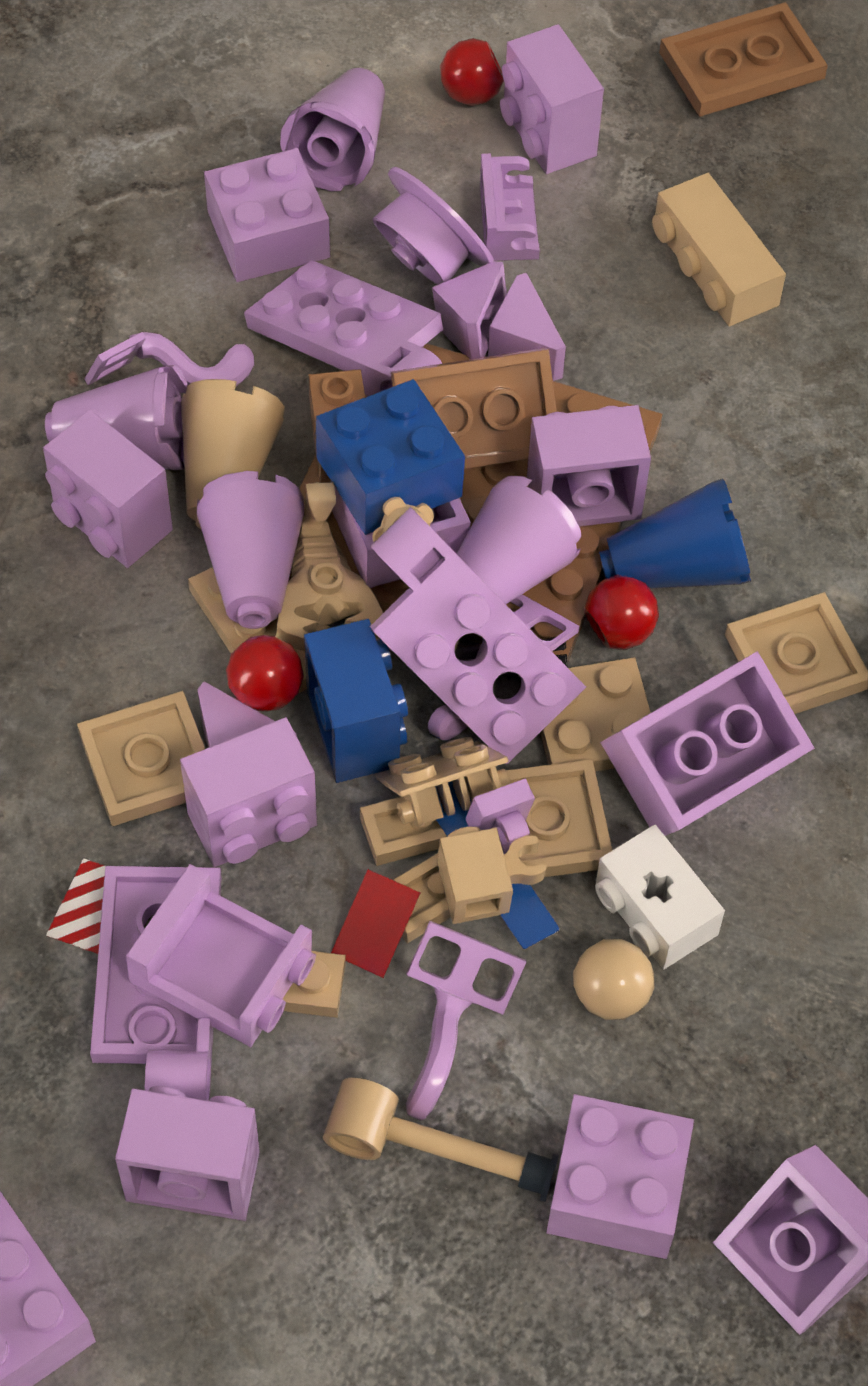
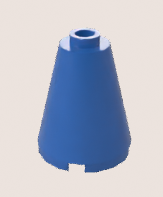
[599,479,751,589]

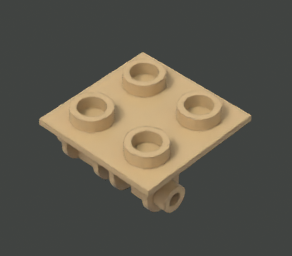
[375,737,511,827]

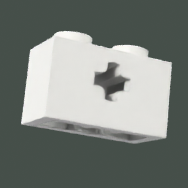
[595,824,725,970]

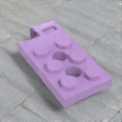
[244,260,443,396]
[370,507,586,765]
[90,866,222,1101]

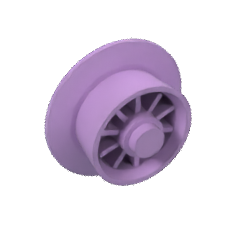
[373,167,494,285]

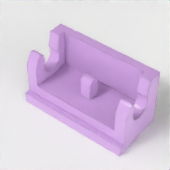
[480,153,540,261]

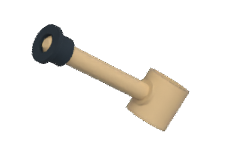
[323,1078,559,1202]

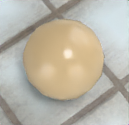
[573,939,655,1020]

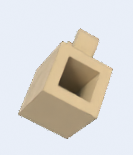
[437,827,546,924]

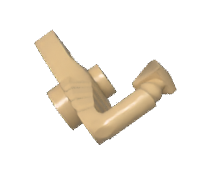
[276,482,383,651]

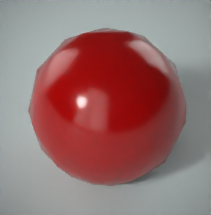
[440,38,504,106]
[583,575,659,650]
[226,635,304,712]

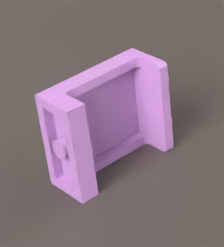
[126,864,316,1047]

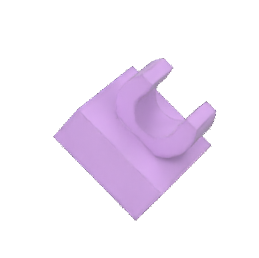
[466,778,535,854]

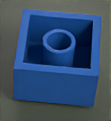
[316,379,465,535]
[304,619,408,783]

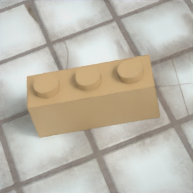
[652,172,786,327]

